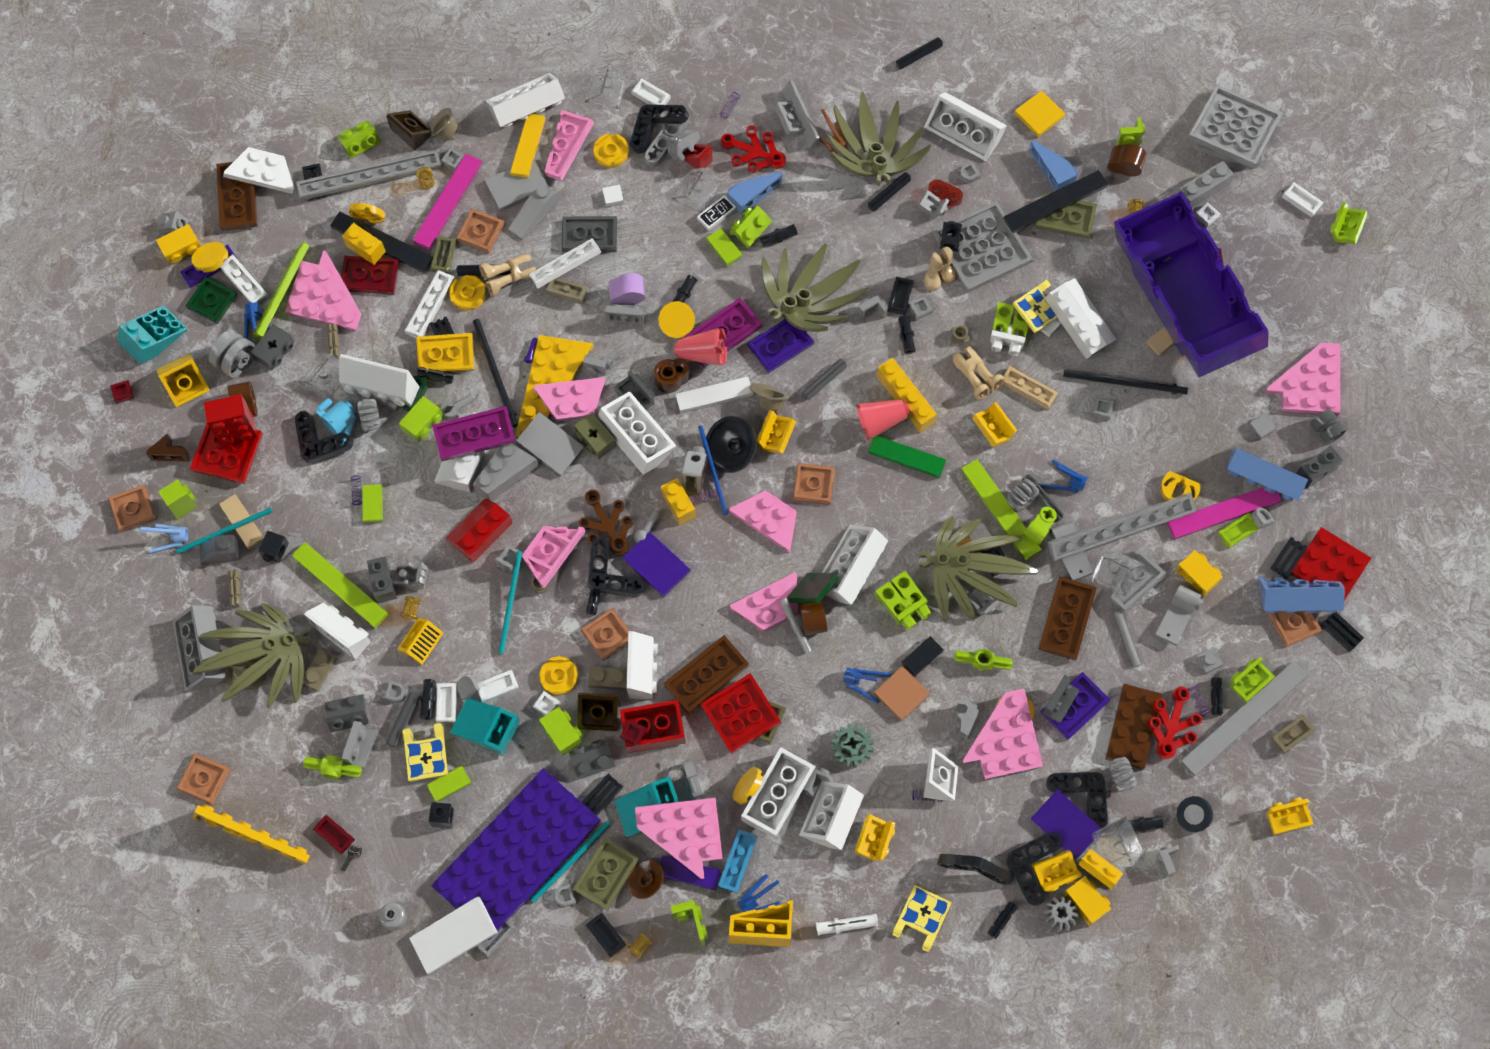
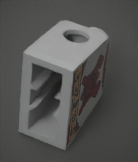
[682,446,707,495]

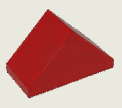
[683,144,713,172]

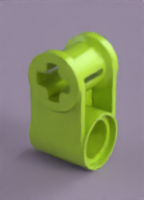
[1024,507,1057,544]

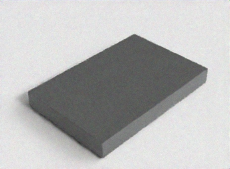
[562,216,617,252]

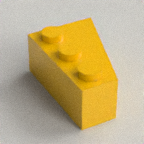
[729,900,793,947]

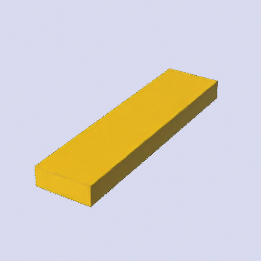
[510,114,546,178]

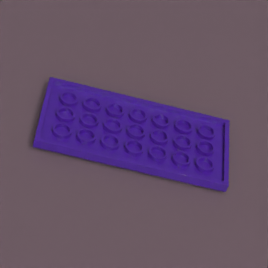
[431,768,601,940]

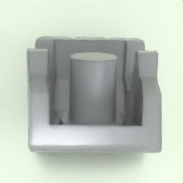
[666,129,700,161]
[394,562,428,590]
[956,700,979,741]

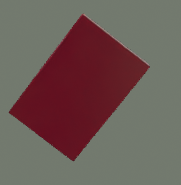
[341,255,399,295]

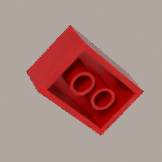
[203,394,257,445]
[620,700,686,754]

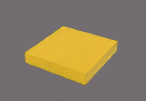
[1014,90,1066,138]

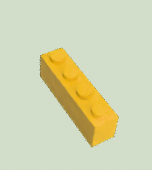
[877,358,937,433]

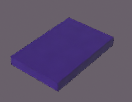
[747,319,814,374]
[622,532,691,598]
[1040,672,1111,740]
[1031,789,1103,860]

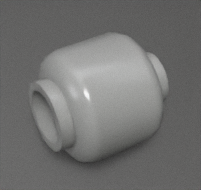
[379,902,407,931]

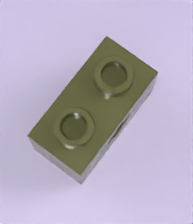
[574,412,616,459]

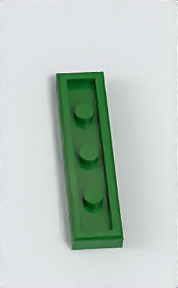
[868,436,946,478]

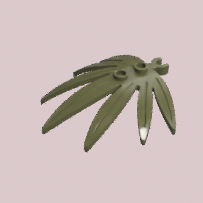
[827,92,931,186]
[761,243,868,332]
[920,516,1038,621]
[193,603,312,708]

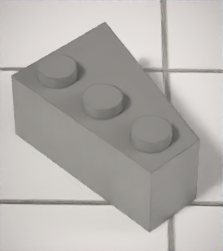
[473,444,539,501]

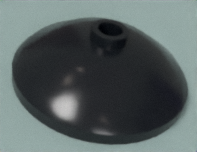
[706,416,757,473]

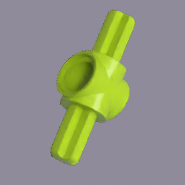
[954,649,1013,671]
[303,755,362,779]

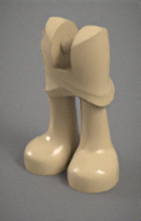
[924,247,957,291]
[479,254,536,297]
[953,346,1005,400]

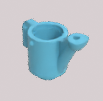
[316,398,357,454]

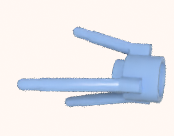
[139,524,188,553]

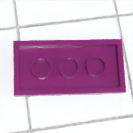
[681,298,763,369]
[432,406,516,462]

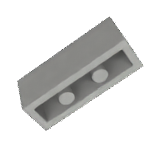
[1178,161,1234,208]

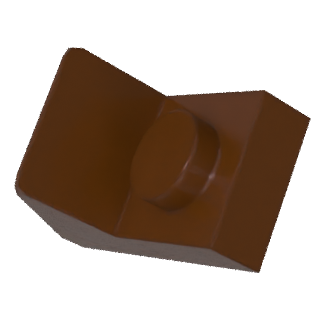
[146,434,189,462]

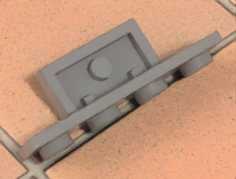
[774,81,819,148]

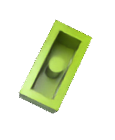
[399,396,443,443]
[158,479,197,519]
[539,707,582,756]

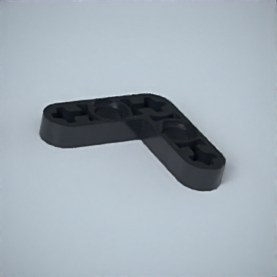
[630,104,689,154]
[295,411,354,463]
[588,537,644,597]
[1046,772,1108,830]
[1007,832,1062,906]
[937,854,1013,885]

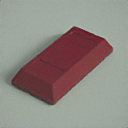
[313,814,355,855]

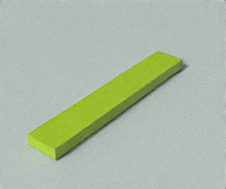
[252,242,310,341]
[961,459,1042,561]
[292,542,388,629]

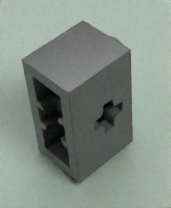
[251,324,295,371]
[1296,446,1343,488]
[367,556,397,603]

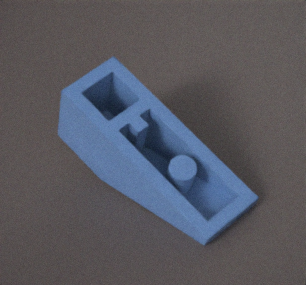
[1029,140,1078,191]
[727,172,782,215]

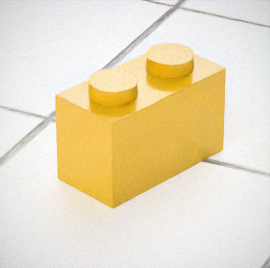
[342,223,386,265]
[156,224,201,265]
[661,478,696,526]
[1176,550,1223,598]
[1064,876,1111,927]

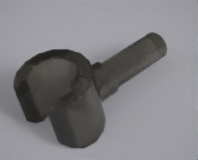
[341,845,362,872]

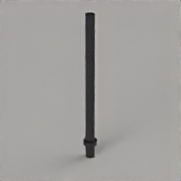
[473,319,518,428]
[1063,370,1188,395]

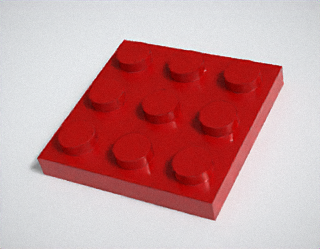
[189,423,263,485]
[1291,527,1371,600]
[700,673,782,754]

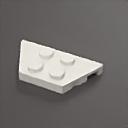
[223,147,294,194]

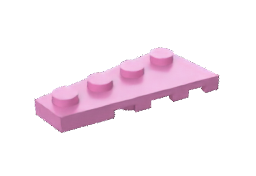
[545,110,594,181]

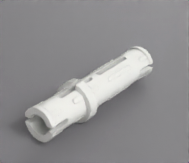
[816,913,878,936]

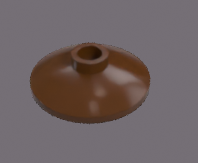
[628,860,664,899]

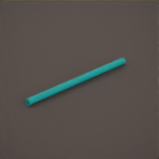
[176,507,273,554]
[498,551,522,654]
[530,821,611,903]

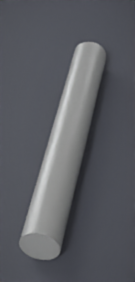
[780,598,812,654]
[1114,611,1141,668]

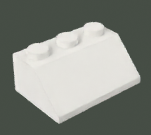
[304,603,371,660]
[627,631,658,699]
[799,781,864,850]

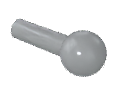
[634,511,660,543]

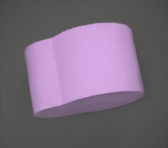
[609,273,645,305]

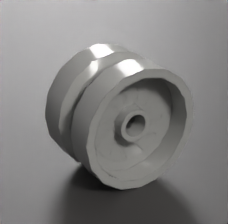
[208,329,255,378]

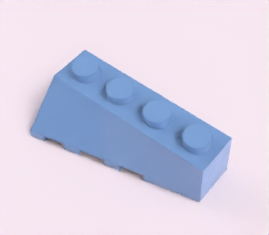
[1226,446,1308,502]
[1258,577,1345,613]

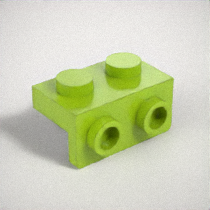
[1115,117,1145,146]
[337,120,381,158]
[1330,202,1368,245]
[729,205,772,247]
[1229,657,1275,704]

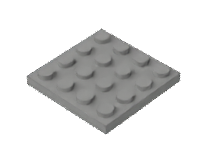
[1188,85,1283,168]
[932,201,1033,293]

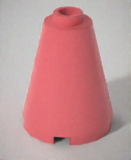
[674,328,727,366]
[856,399,910,440]

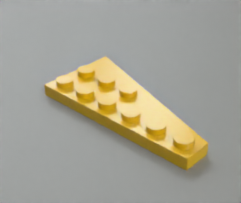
[515,335,594,439]
[192,804,310,864]

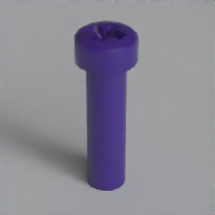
[524,338,538,364]

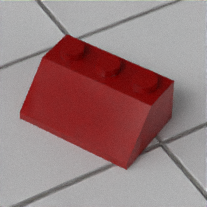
[445,498,513,563]

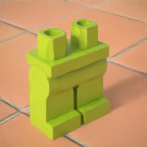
[874,570,931,631]

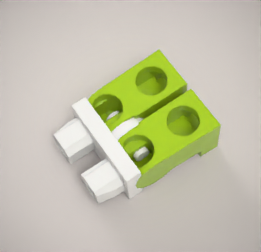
[990,302,1029,356]

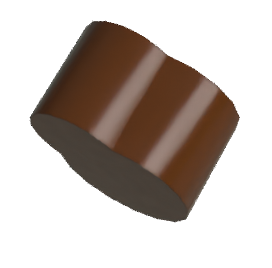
[1107,144,1146,177]
[654,358,690,393]
[228,381,258,417]
[798,601,828,636]

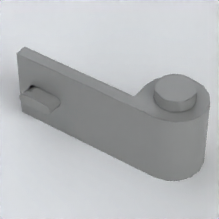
[1049,521,1094,581]
[1155,585,1203,646]

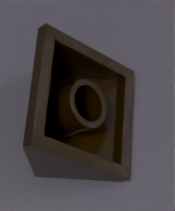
[386,110,432,150]
[578,693,620,731]

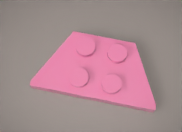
[533,377,606,421]
[729,490,797,552]
[522,526,585,589]
[730,572,798,632]

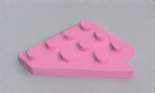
[285,250,362,331]
[1266,343,1340,416]
[962,689,1043,779]
[635,797,723,879]

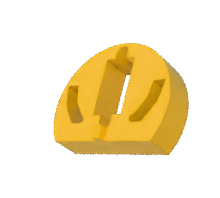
[1160,471,1200,501]

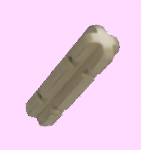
[327,324,340,359]
[228,570,241,608]

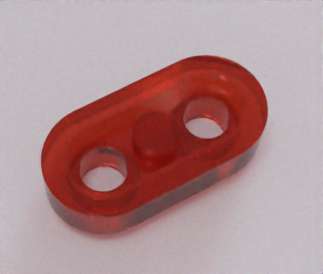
[928,179,963,207]

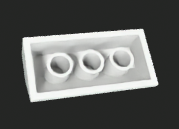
[485,73,566,127]
[924,92,1007,161]
[1044,279,1117,360]
[339,354,419,406]
[598,392,676,475]
[434,412,486,493]
[822,525,888,605]
[741,747,816,836]

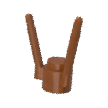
[818,109,848,153]

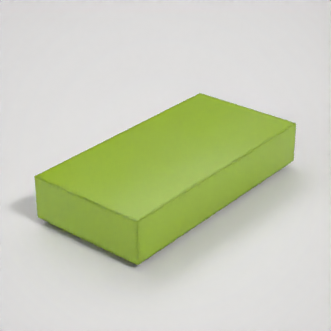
[706,228,742,267]
[362,484,383,523]
[1217,513,1260,549]
[427,766,472,803]

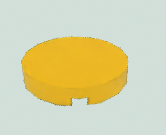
[593,134,629,168]
[349,203,386,223]
[192,242,228,272]
[449,275,487,311]
[658,301,695,339]
[539,656,579,696]
[733,767,763,805]

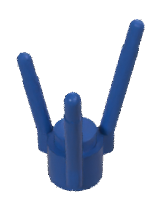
[244,302,270,339]
[1039,460,1088,493]
[843,667,893,703]
[737,874,780,912]

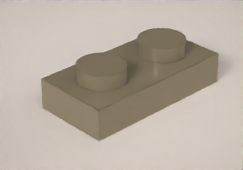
[546,278,587,304]
[302,648,337,692]
[588,667,627,690]
[1271,715,1316,754]

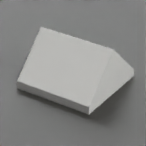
[923,748,958,802]

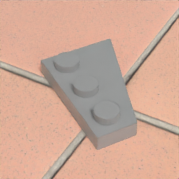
[1110,548,1166,613]

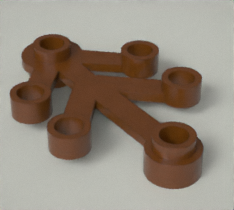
[579,489,633,555]

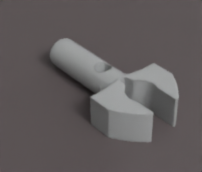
[441,394,475,419]

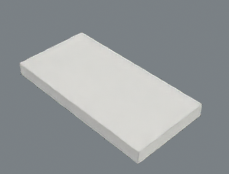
[409,897,498,974]

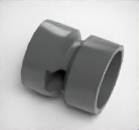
[1310,409,1347,445]

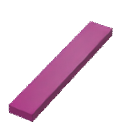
[413,154,482,250]
[1167,487,1281,540]

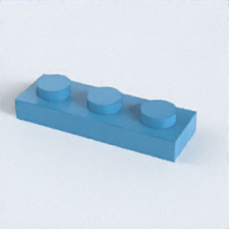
[718,829,758,894]

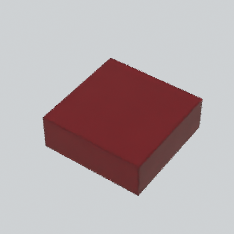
[110,380,134,404]
[619,720,647,747]

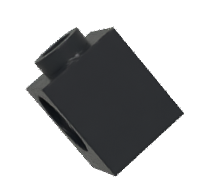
[940,221,962,252]
[258,530,289,563]
[429,802,454,829]

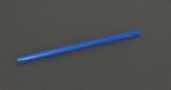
[698,425,728,515]

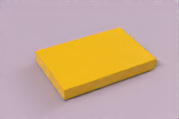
[416,333,474,372]

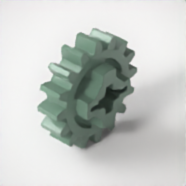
[831,724,874,768]

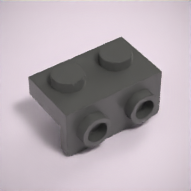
[613,370,655,410]
[325,694,369,732]
[569,739,616,779]

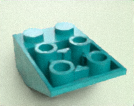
[117,305,187,365]
[450,698,520,756]
[614,776,679,838]

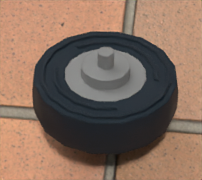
[1176,796,1213,833]

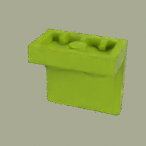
[670,900,708,947]

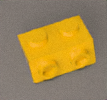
[972,402,1017,448]
[757,410,796,454]
[1266,797,1313,836]
[854,814,895,862]
[1078,848,1123,890]
[1032,850,1082,892]

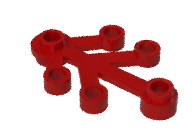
[721,125,786,173]
[1147,686,1202,759]

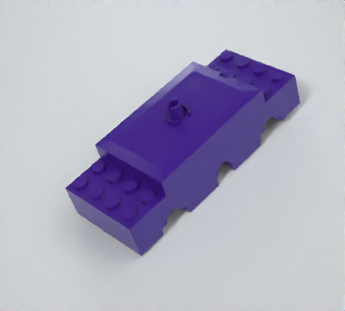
[1114,191,1269,378]

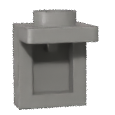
[917,190,949,219]
[156,211,189,233]
[858,295,888,319]
[583,351,613,375]
[495,544,523,574]
[967,588,999,615]
[803,768,833,798]
[1156,844,1179,878]

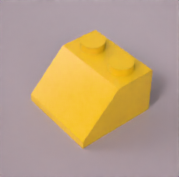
[156,353,210,407]

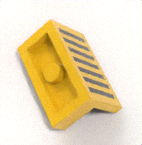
[397,617,443,665]

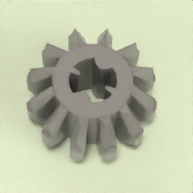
[357,398,381,430]
[1007,479,1039,511]
[1109,757,1137,792]
[1043,896,1079,932]

